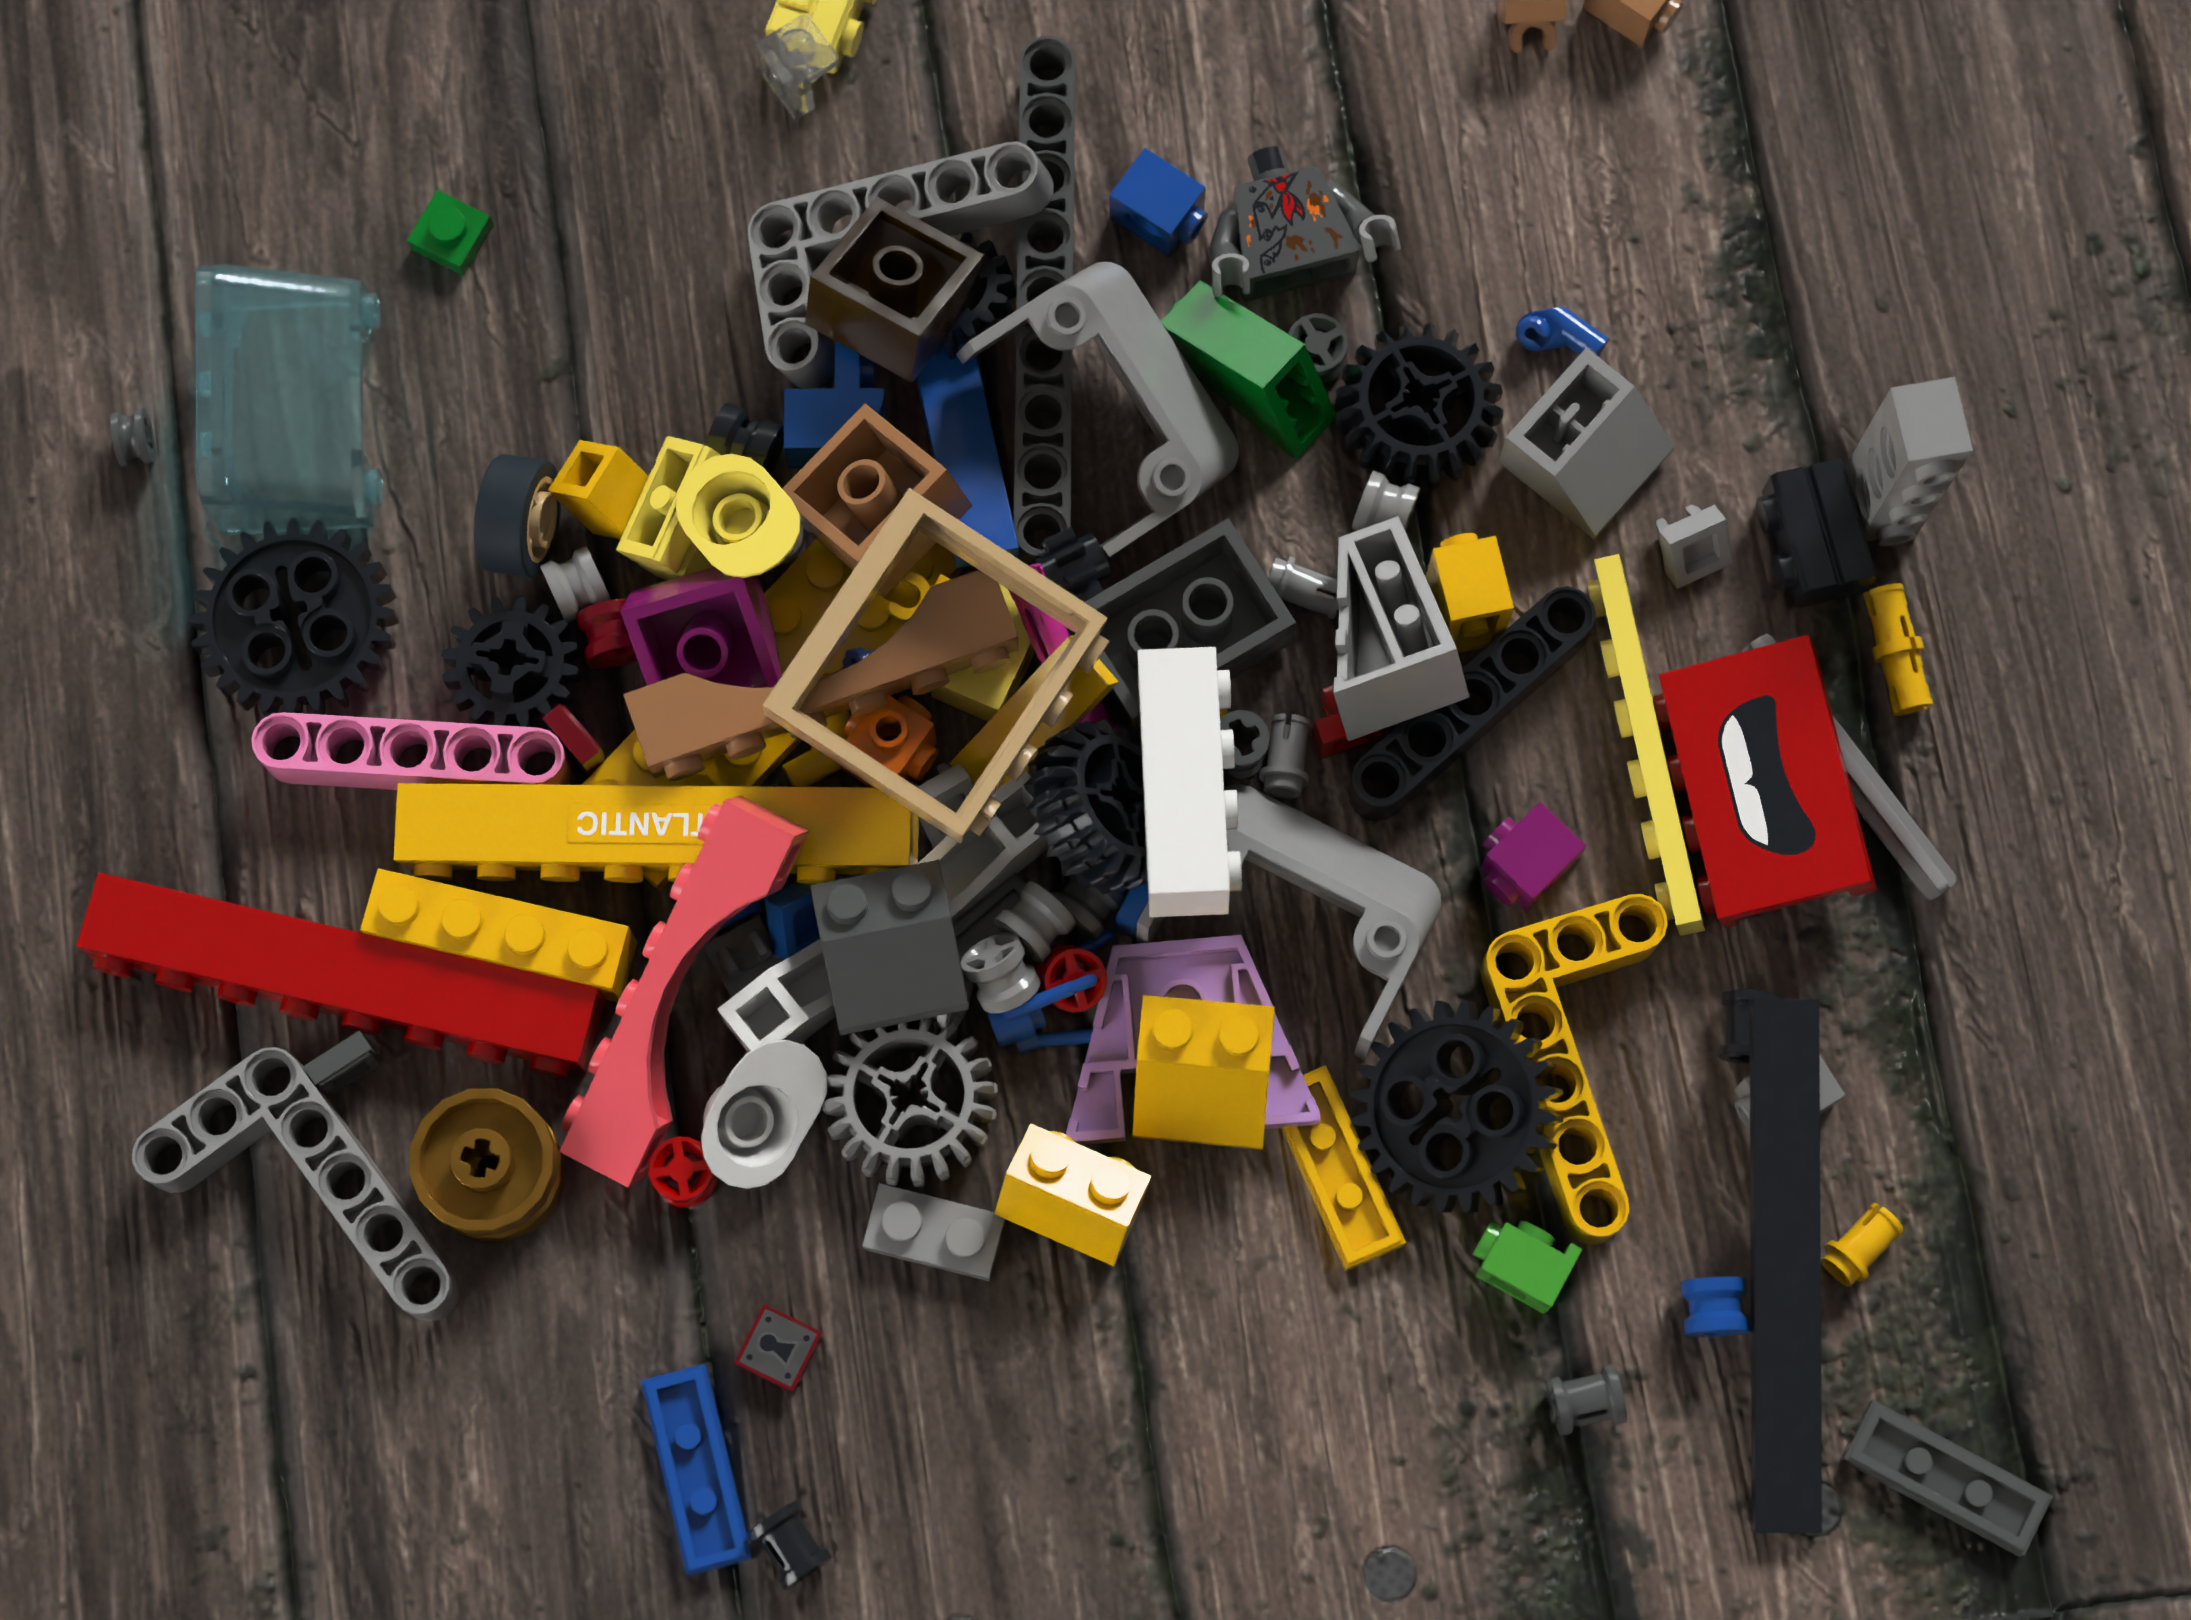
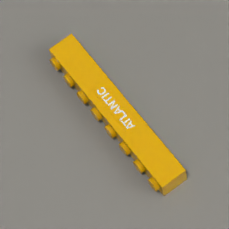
[394,783,919,885]

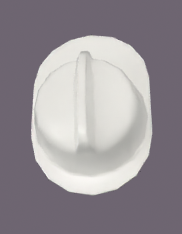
[701,1040,827,1189]

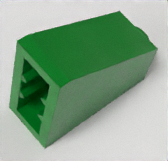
[1161,280,1336,460]

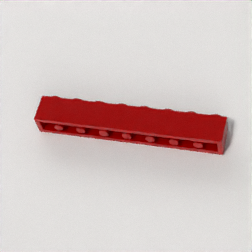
[76,872,606,1079]

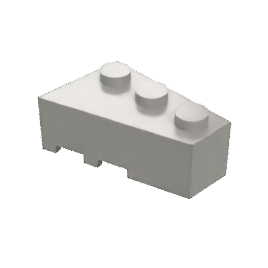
[1334,516,1469,741]

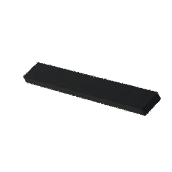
[1749,999,1822,1533]

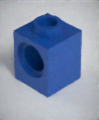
[1109,148,1208,258]

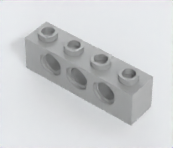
[1845,377,1973,546]

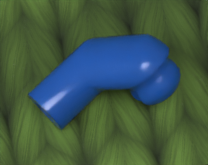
[1516,306,1609,356]

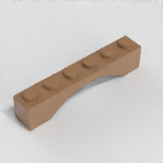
[623,570,1018,781]

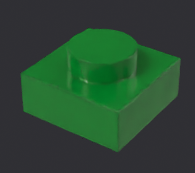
[407,190,494,276]

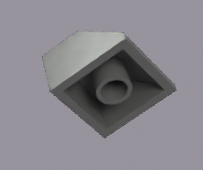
[810,860,969,1036]

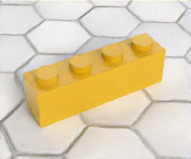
[360,868,638,1002]

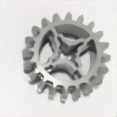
[822,1017,998,1187]

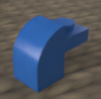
[784,341,888,469]

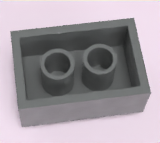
[1069,518,1296,739]

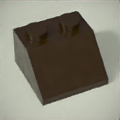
[805,197,984,383]

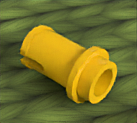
[1821,1203,1904,1287]

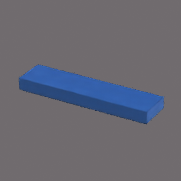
[915,344,1019,568]

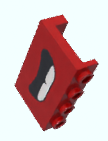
[1653,634,1877,928]

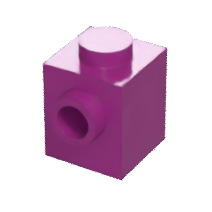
[1480,802,1587,913]

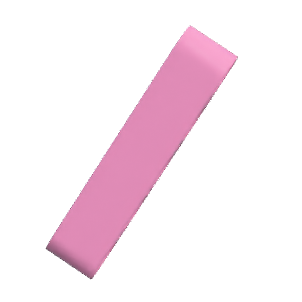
[251,712,573,790]

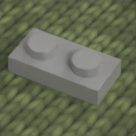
[862,1183,1006,1282]

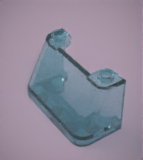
[195,264,383,535]

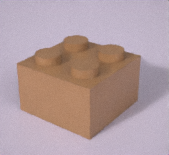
[782,404,973,597]

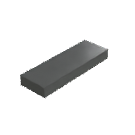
[1840,1400,2053,1557]

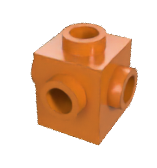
[841,695,939,788]

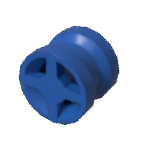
[1680,1277,1751,1337]

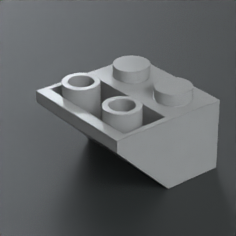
[1498,347,1675,539]

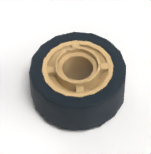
[474,454,561,578]

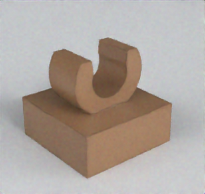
[1498,0,1567,52]

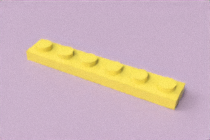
[1587,554,1705,936]

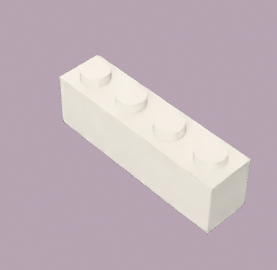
[1137,647,1242,917]

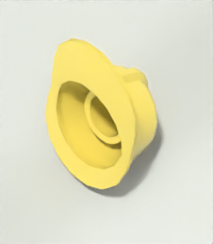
[676,454,800,578]

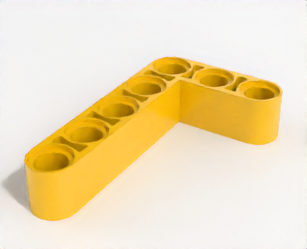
[1480,894,1668,1245]

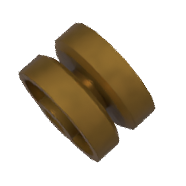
[409,1088,566,1243]

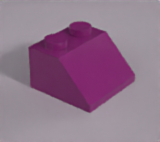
[620,567,782,688]

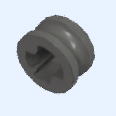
[110,408,156,467]

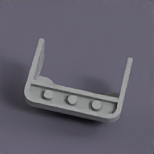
[956,262,1239,558]
[1136,784,1441,1061]

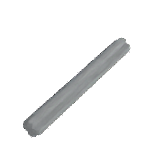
[1742,634,1957,900]

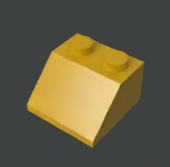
[1132,995,1275,1150]

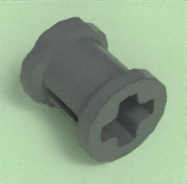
[1220,710,1270,781]
[1547,1364,1627,1436]

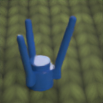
[987,929,1115,1054]

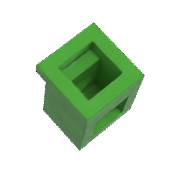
[1473,1220,1582,1314]

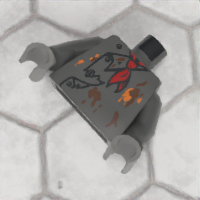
[1208,146,1401,302]

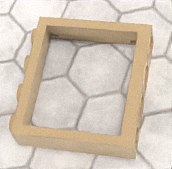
[762,488,1109,844]

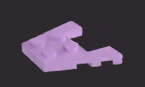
[1066,935,1321,1145]

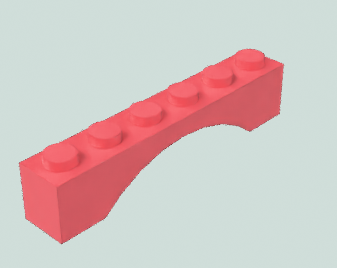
[559,795,810,1188]

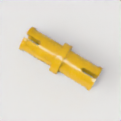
[1863,583,1934,716]

